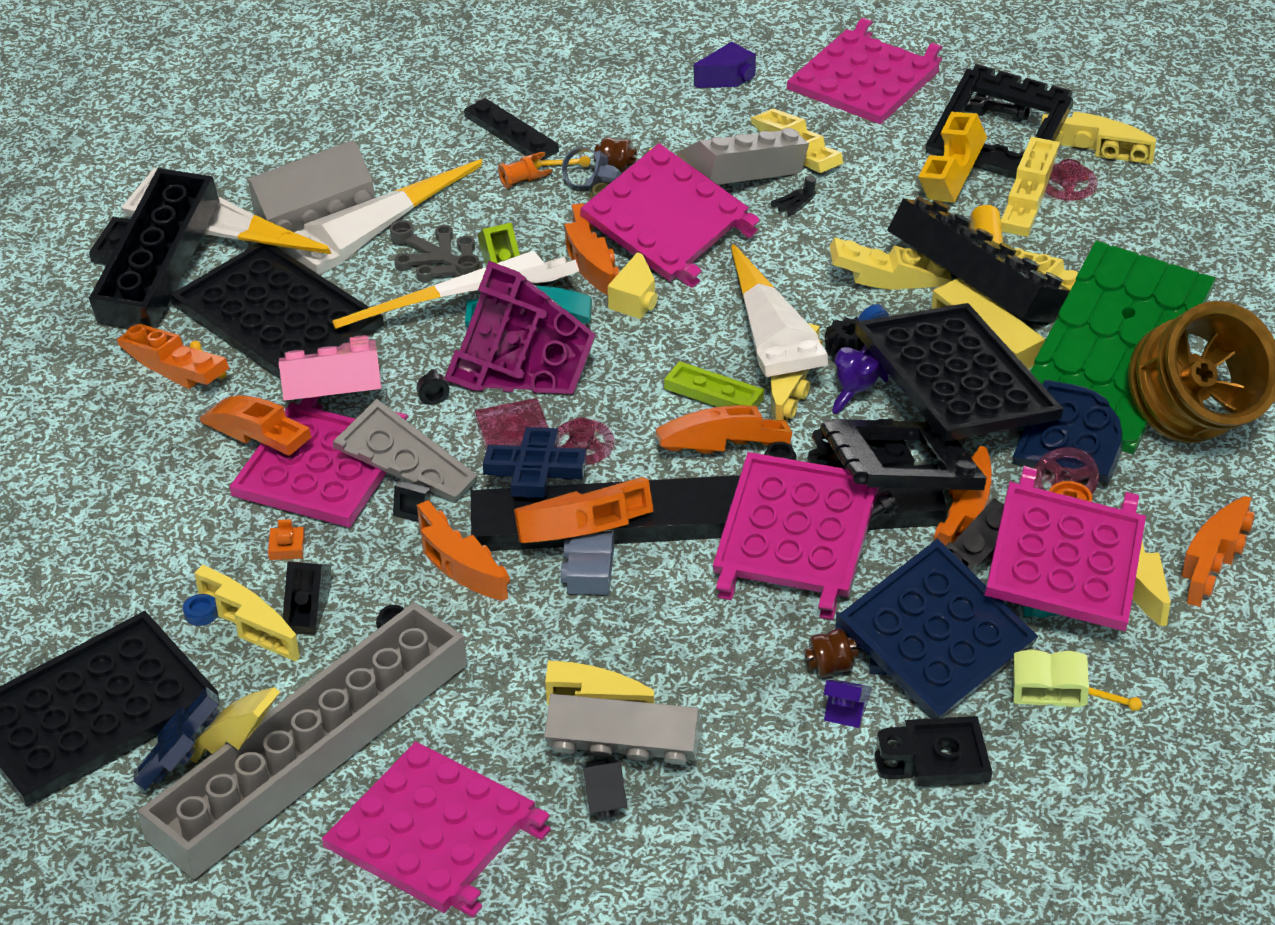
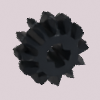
[825,316,865,362]

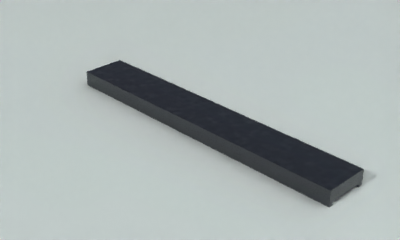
[470,464,947,551]

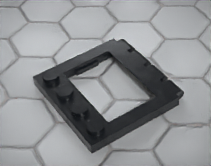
[925,64,1073,179]
[820,419,987,490]

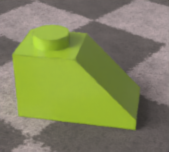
[477,222,520,266]

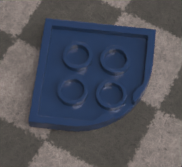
[1012,380,1123,483]

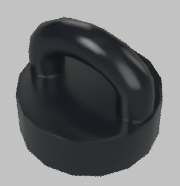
[416,369,450,405]

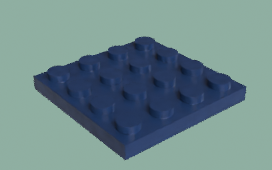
[835,538,1038,718]

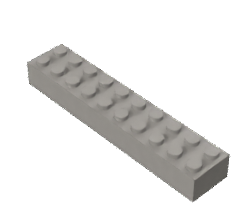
[138,602,467,880]

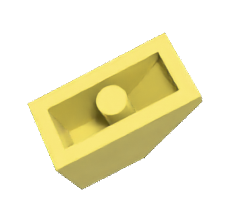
[608,252,658,319]

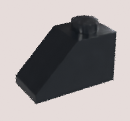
[283,561,332,634]
[576,757,627,818]

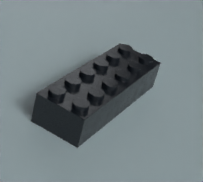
[89,168,220,328]
[887,197,1070,323]

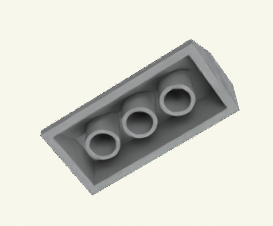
[677,128,809,185]
[248,140,375,232]
[544,694,703,765]

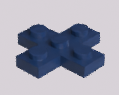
[483,427,587,498]
[134,687,219,790]

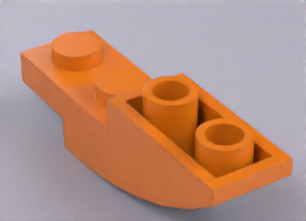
[564,203,619,295]
[116,323,229,389]
[199,395,312,456]
[655,405,792,454]
[934,445,992,546]
[514,477,654,543]
[1182,496,1255,607]
[417,500,510,601]

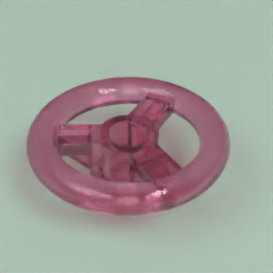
[1045,159,1098,201]
[557,417,615,465]
[1034,447,1099,494]

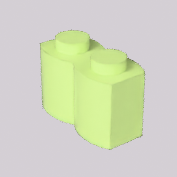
[1013,649,1089,707]

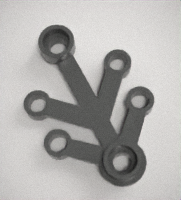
[390,220,483,283]

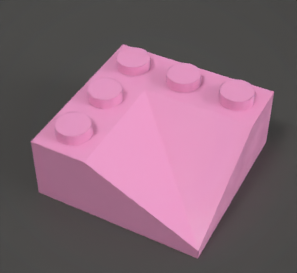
[279,335,382,401]

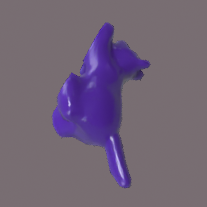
[832,345,888,414]

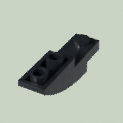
[946,498,1004,575]

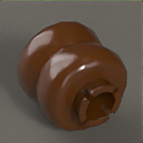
[594,137,637,174]
[804,629,859,678]

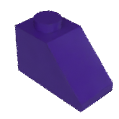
[693,42,756,88]

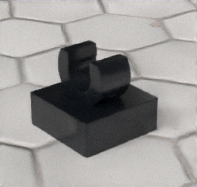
[393,480,431,522]

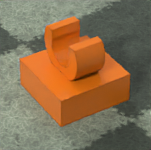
[268,519,305,560]

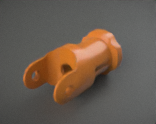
[498,152,553,189]

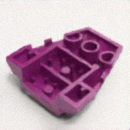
[445,261,596,394]

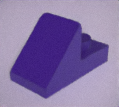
[823,679,872,728]

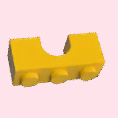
[918,112,987,203]

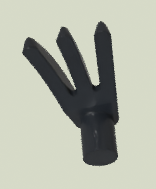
[771,176,817,216]

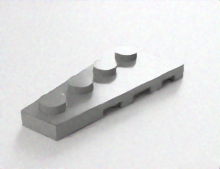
[333,399,477,503]

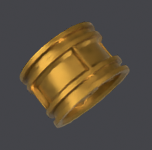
[1128,301,1275,443]

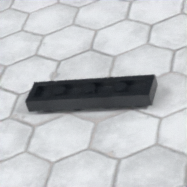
[464,98,559,160]

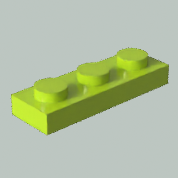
[664,361,764,407]

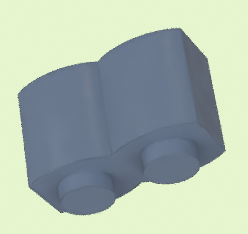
[561,530,614,595]

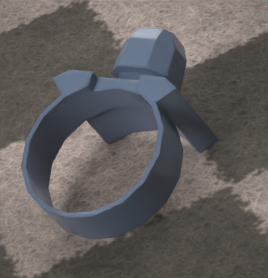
[562,147,621,189]

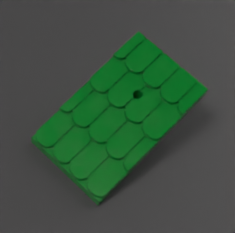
[1030,240,1216,455]

